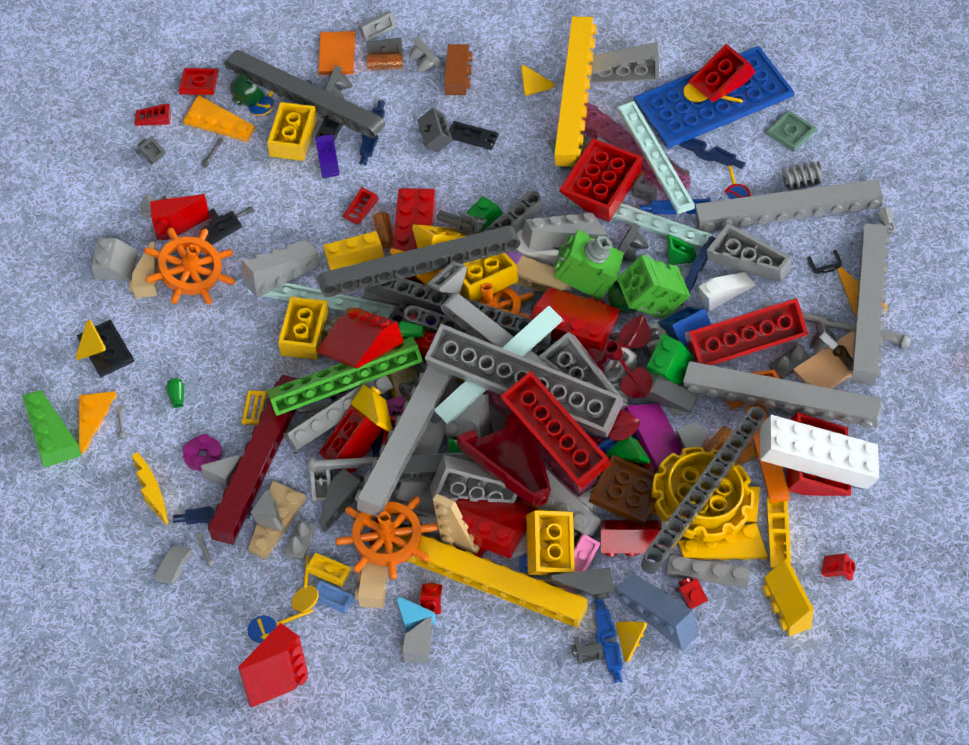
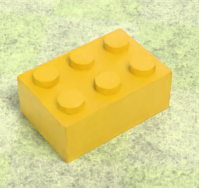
[267,102,317,161]
[278,297,330,360]

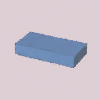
[315,580,355,614]

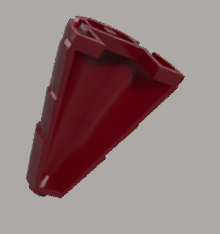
[456,414,551,506]

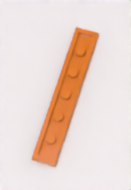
[745,405,790,503]

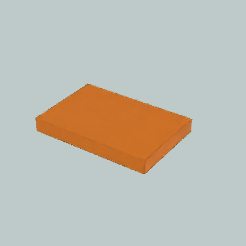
[318,31,356,75]

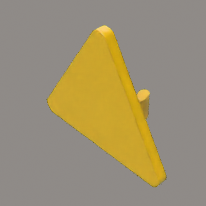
[521,65,555,96]
[76,320,106,360]
[616,621,647,662]

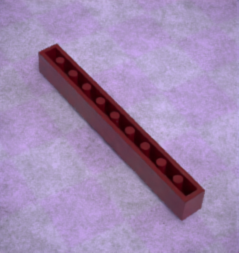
[208,375,299,545]

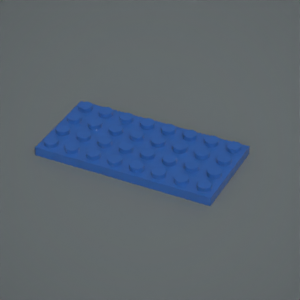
[634,46,794,149]

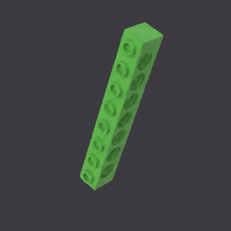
[267,336,423,416]

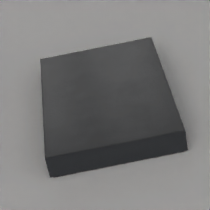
[76,319,135,378]

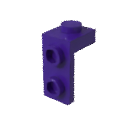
[315,134,340,178]

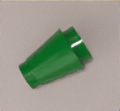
[397,321,425,340]
[165,378,185,408]

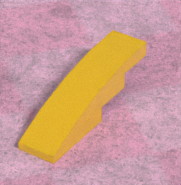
[131,452,169,525]
[767,497,791,569]

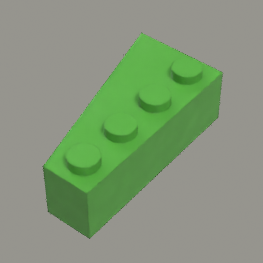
[22,390,81,468]

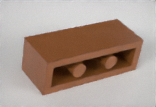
[444,44,473,95]

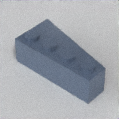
[616,573,699,651]

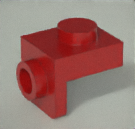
[821,553,856,580]
[675,577,708,610]
[420,583,443,614]

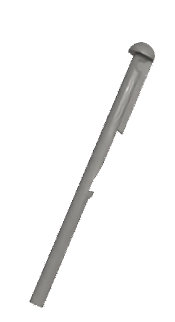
[763,302,911,349]
[307,452,464,472]

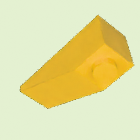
[350,385,392,432]

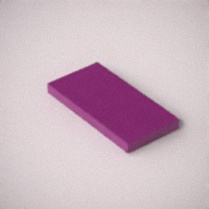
[624,403,683,471]

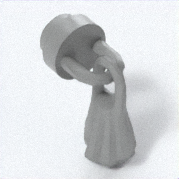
[875,207,896,233]

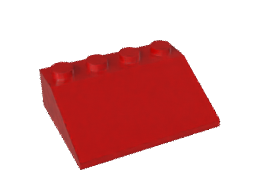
[559,138,642,222]
[529,287,621,352]
[316,308,404,369]
[786,412,851,496]
[436,499,538,559]
[238,622,309,707]

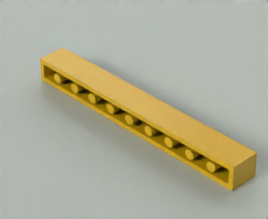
[555,16,597,167]
[393,534,588,628]

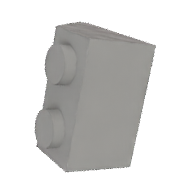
[91,237,138,281]
[444,394,491,437]

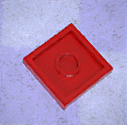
[179,68,219,95]

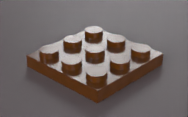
[589,455,657,527]

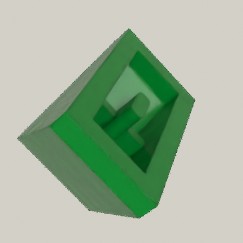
[666,234,697,265]
[606,437,650,464]

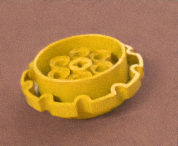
[651,447,754,541]

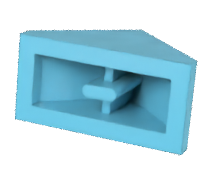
[397,597,436,633]

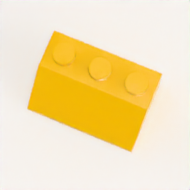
[412,224,467,248]
[323,231,384,271]
[460,253,518,302]
[526,510,575,576]
[762,559,814,636]

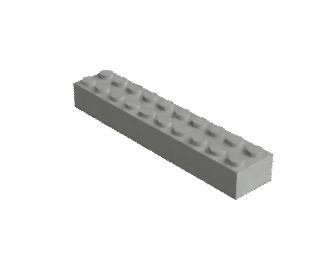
[425,324,623,438]

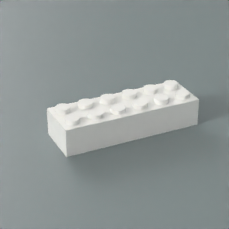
[760,415,879,489]

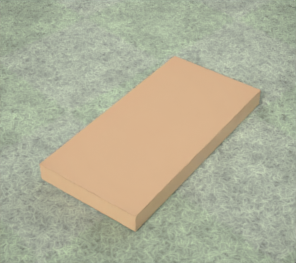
[793,331,855,389]

